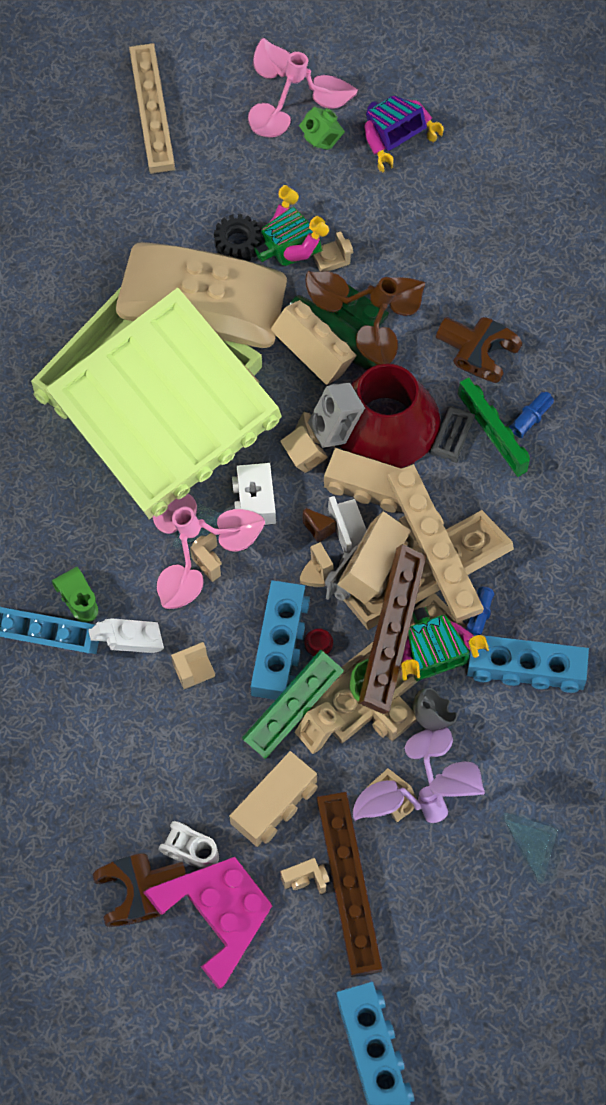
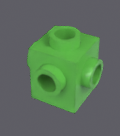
[299,107,345,150]

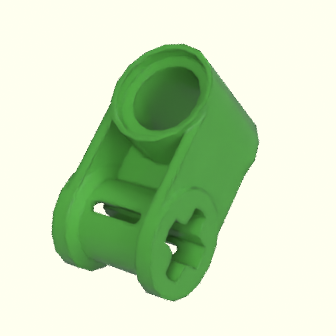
[52,566,99,623]

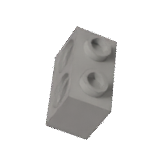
[308,383,365,448]

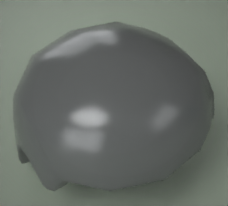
[413,687,458,731]

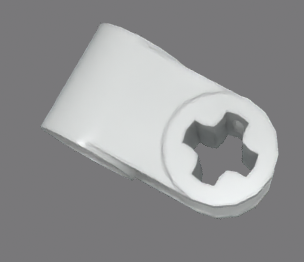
[159,821,219,870]

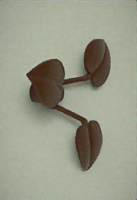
[306,271,425,365]

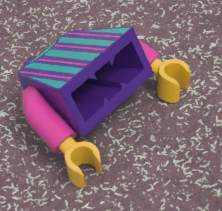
[365,96,444,172]

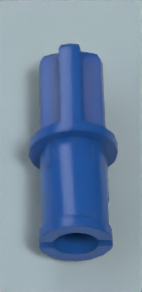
[509,392,554,439]
[465,587,494,635]

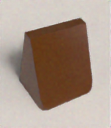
[303,508,336,542]

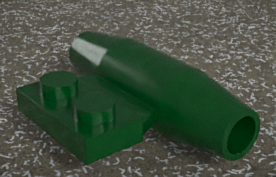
[289,284,389,370]

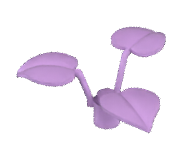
[353,728,484,823]

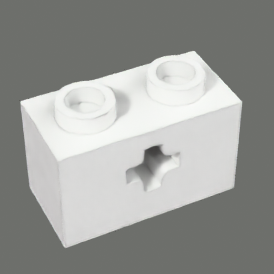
[232,463,276,525]

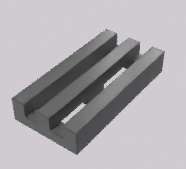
[431,406,475,463]

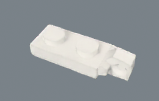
[89,618,164,653]

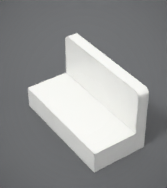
[328,496,367,554]

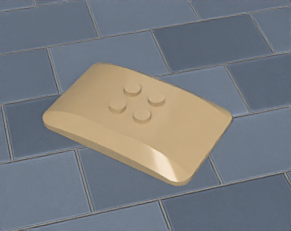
[116,242,287,348]

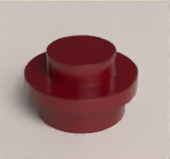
[304,629,333,656]

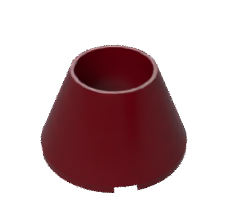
[339,364,440,468]

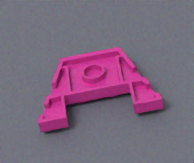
[143,857,273,989]

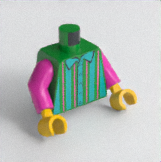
[255,185,329,266]
[400,607,489,682]

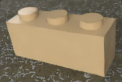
[271,300,357,385]
[324,448,403,513]
[337,511,411,604]
[229,751,318,847]

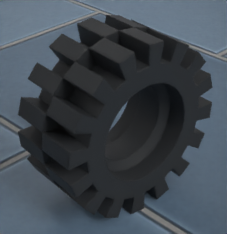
[214,214,262,261]

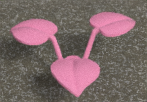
[248,38,358,137]
[153,494,265,609]

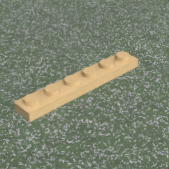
[129,44,175,174]
[387,464,484,623]

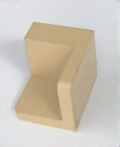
[280,426,328,473]
[171,642,215,689]

